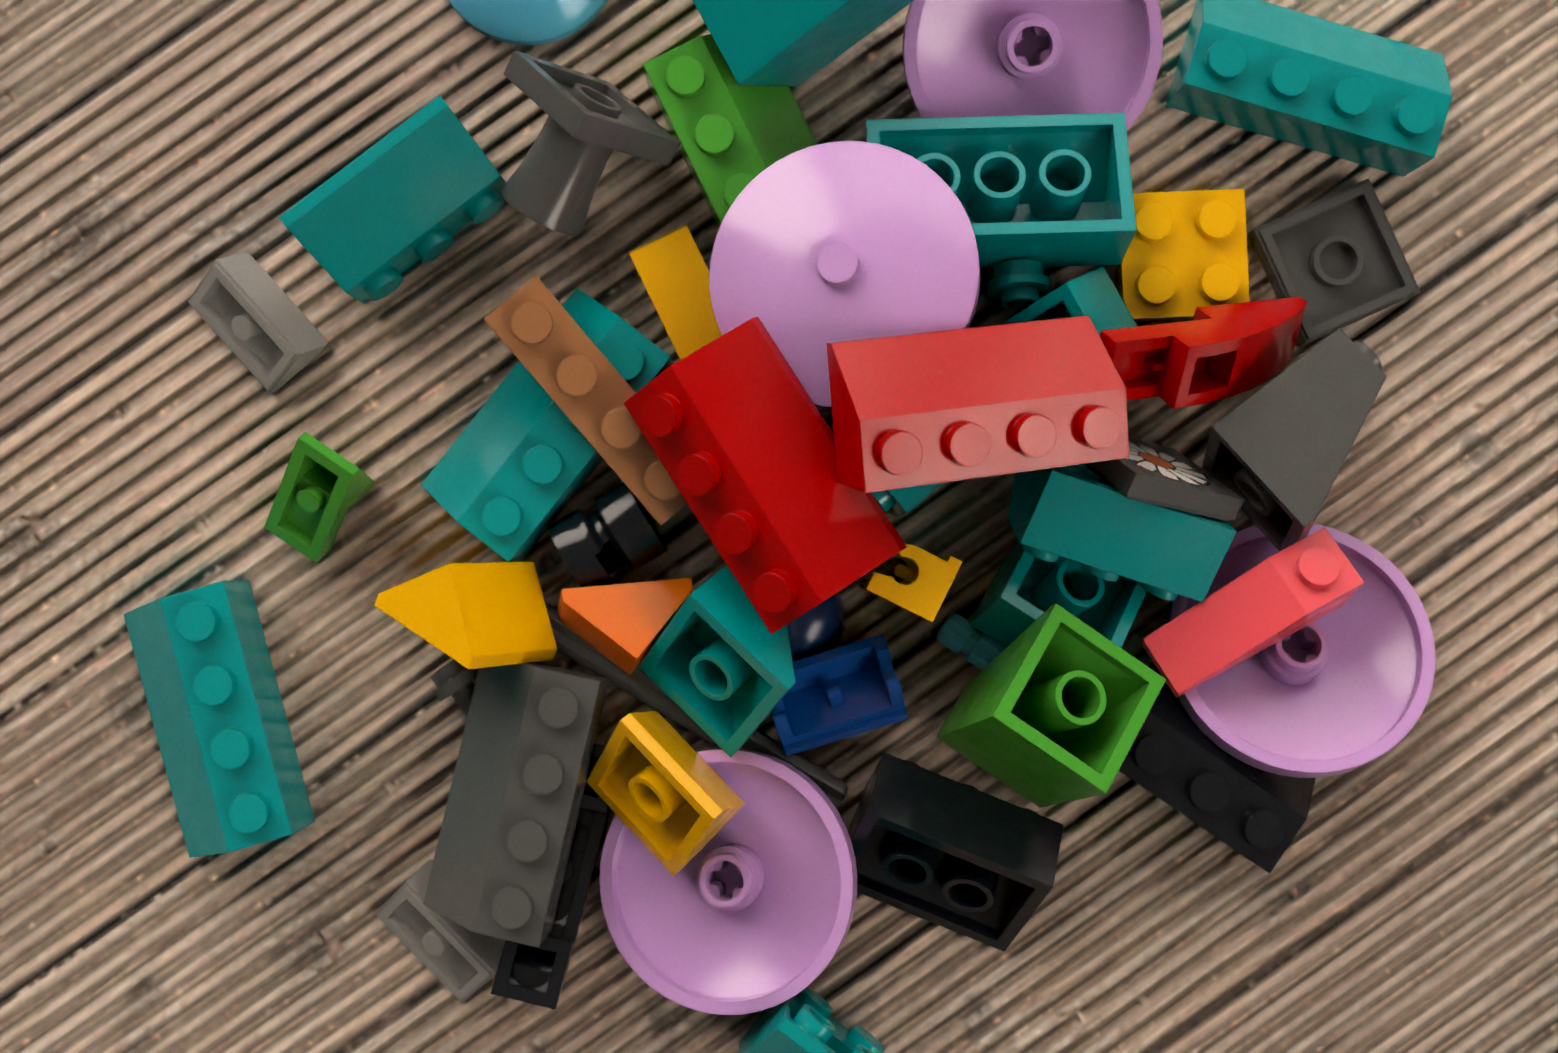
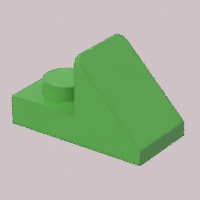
[264,432,375,563]

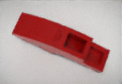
[1100,297,1307,409]

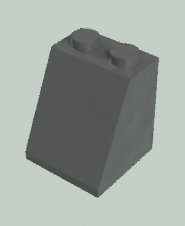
[1202,328,1387,552]

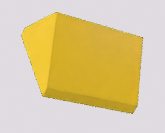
[374,562,557,670]
[587,711,745,876]

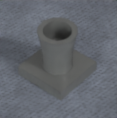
[501,50,681,235]

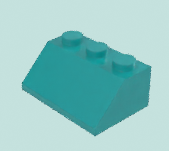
[279,95,506,303]
[1008,464,1237,602]

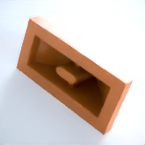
[557,578,693,676]

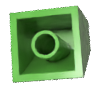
[936,603,1166,808]

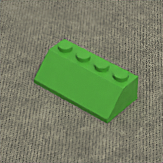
[643,34,817,228]

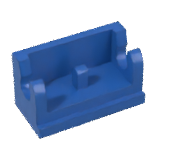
[772,633,909,757]

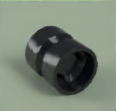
[548,482,668,587]

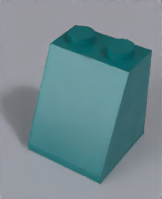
[692,0,914,86]

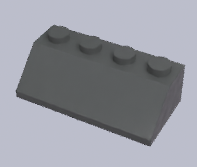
[423,662,610,948]

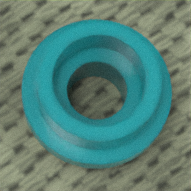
[987,259,1051,309]

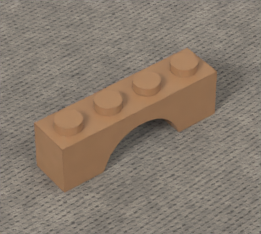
[484,275,687,526]

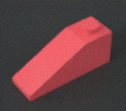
[1140,527,1365,698]

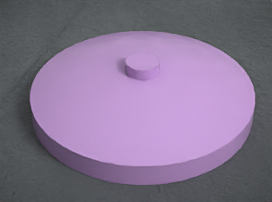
[902,0,1163,131]
[709,141,980,411]
[1167,524,1436,778]
[599,748,857,1015]

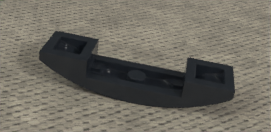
[491,744,610,1009]

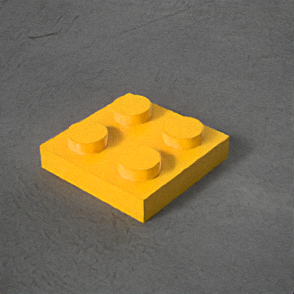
[1116,189,1250,322]

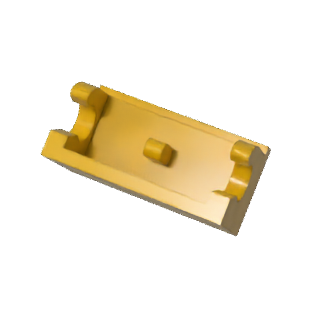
[859,544,963,622]

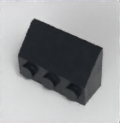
[1119,661,1316,873]
[848,752,1064,952]

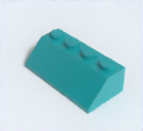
[1165,0,1452,177]
[865,113,1136,269]
[421,288,674,562]
[124,580,315,858]

